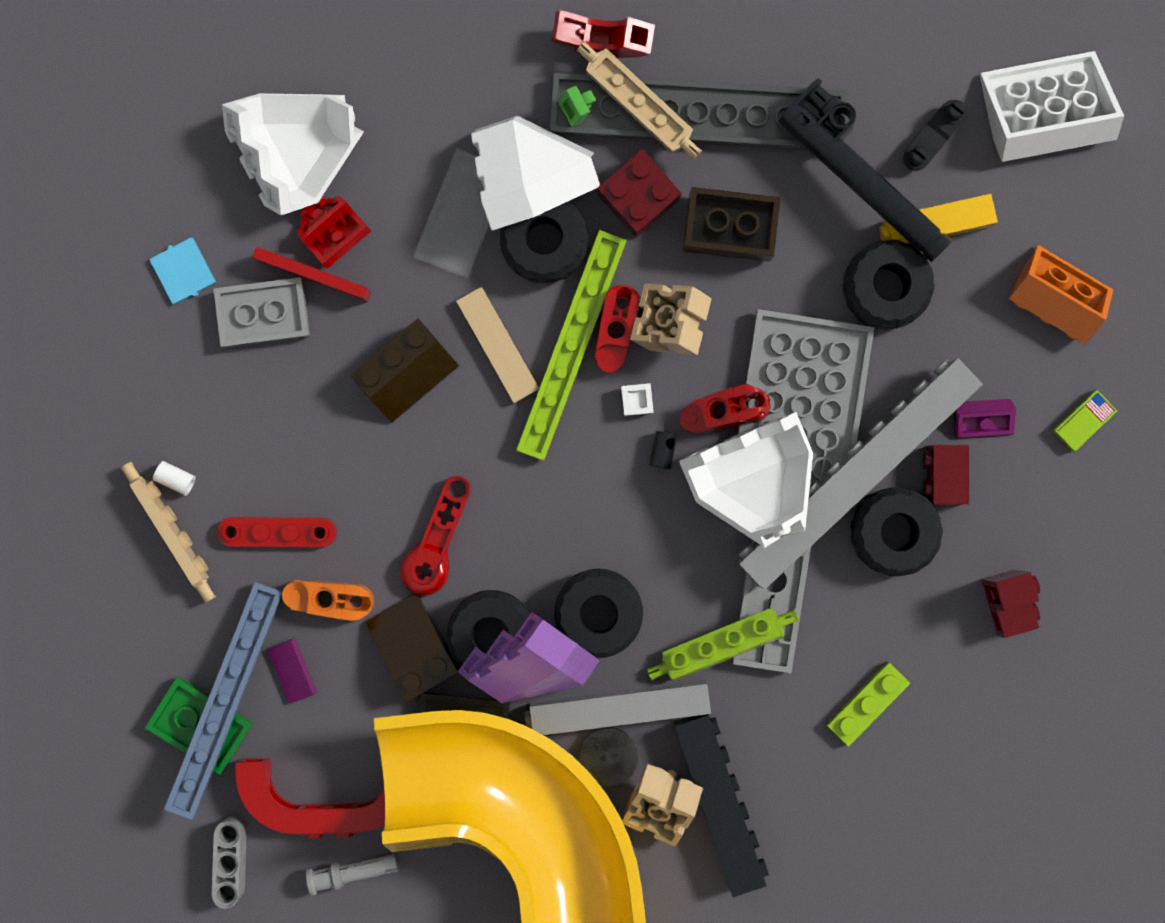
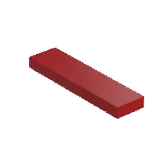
[252,247,371,302]

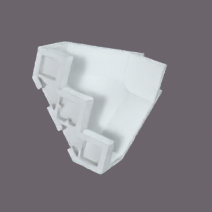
[222,93,364,215]
[471,116,600,230]
[679,412,813,548]

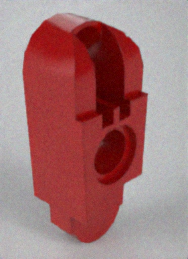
[594,285,640,373]
[680,384,771,435]

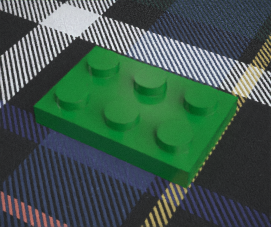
[145,676,254,775]

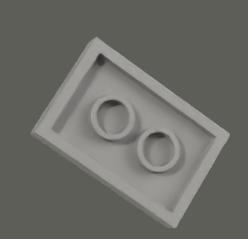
[213,277,310,348]

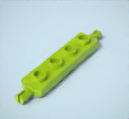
[647,608,800,681]

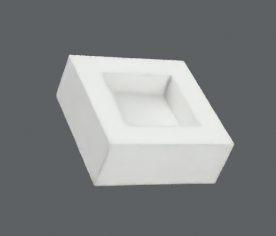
[621,383,654,416]

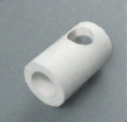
[153,461,196,496]

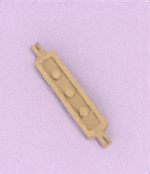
[577,42,702,160]
[121,462,216,603]

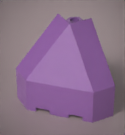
[458,612,600,703]

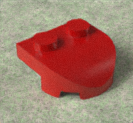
[297,196,371,269]

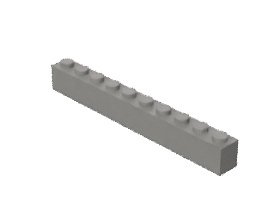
[737,358,983,590]

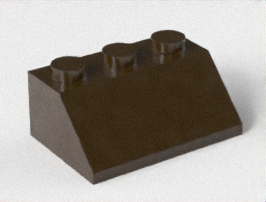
[350,318,459,423]

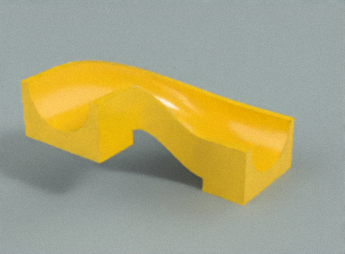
[374,710,646,923]

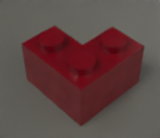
[981,570,1040,638]

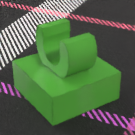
[558,86,597,127]

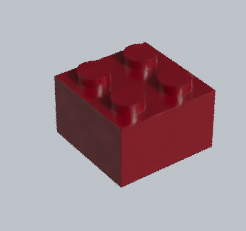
[597,149,682,238]

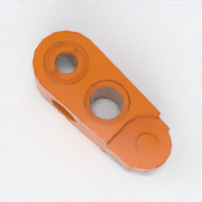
[282,580,375,621]

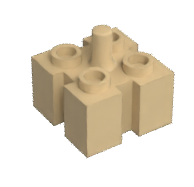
[630,283,712,355]
[622,764,703,847]

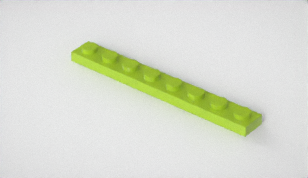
[516,230,627,461]

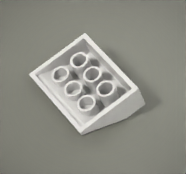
[980,51,1124,162]

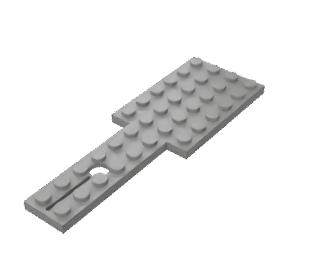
[732,309,875,674]

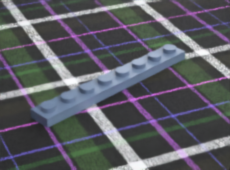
[164,582,282,820]

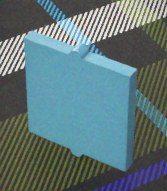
[149,237,217,305]

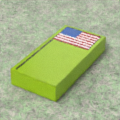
[1052,390,1117,452]

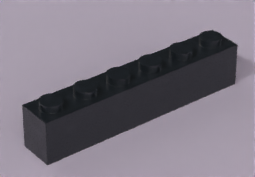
[673,714,769,898]

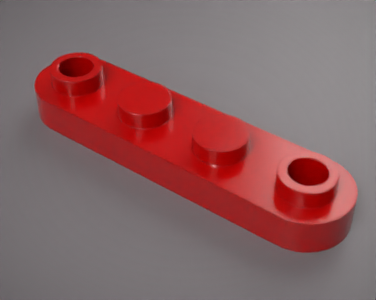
[217,517,337,547]

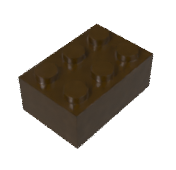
[683,187,781,262]

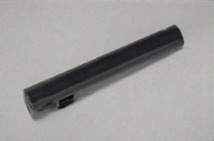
[778,78,952,263]

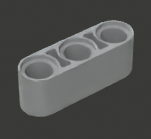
[212,816,247,909]

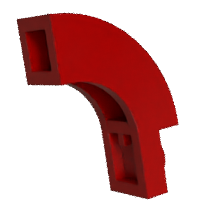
[551,10,655,58]

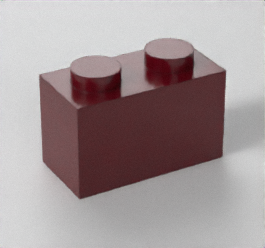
[923,445,969,505]

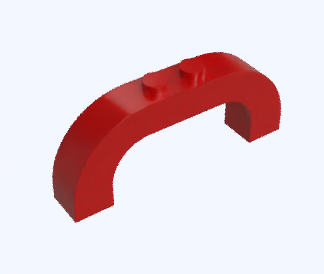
[235,758,385,839]

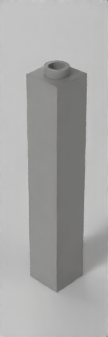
[525,681,711,735]

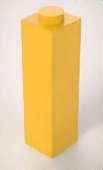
[879,194,998,245]

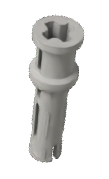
[306,853,399,896]

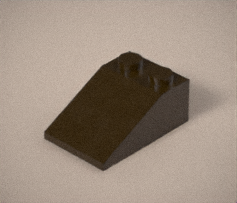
[365,594,460,703]

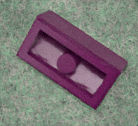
[953,399,1016,438]
[267,638,317,704]

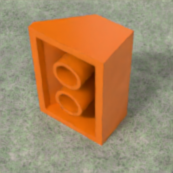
[1009,245,1114,344]

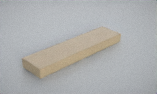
[456,287,539,404]

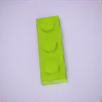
[826,662,911,747]

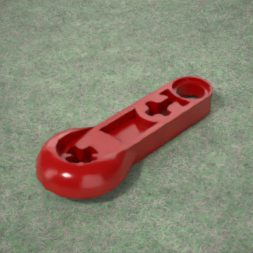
[399,476,471,596]

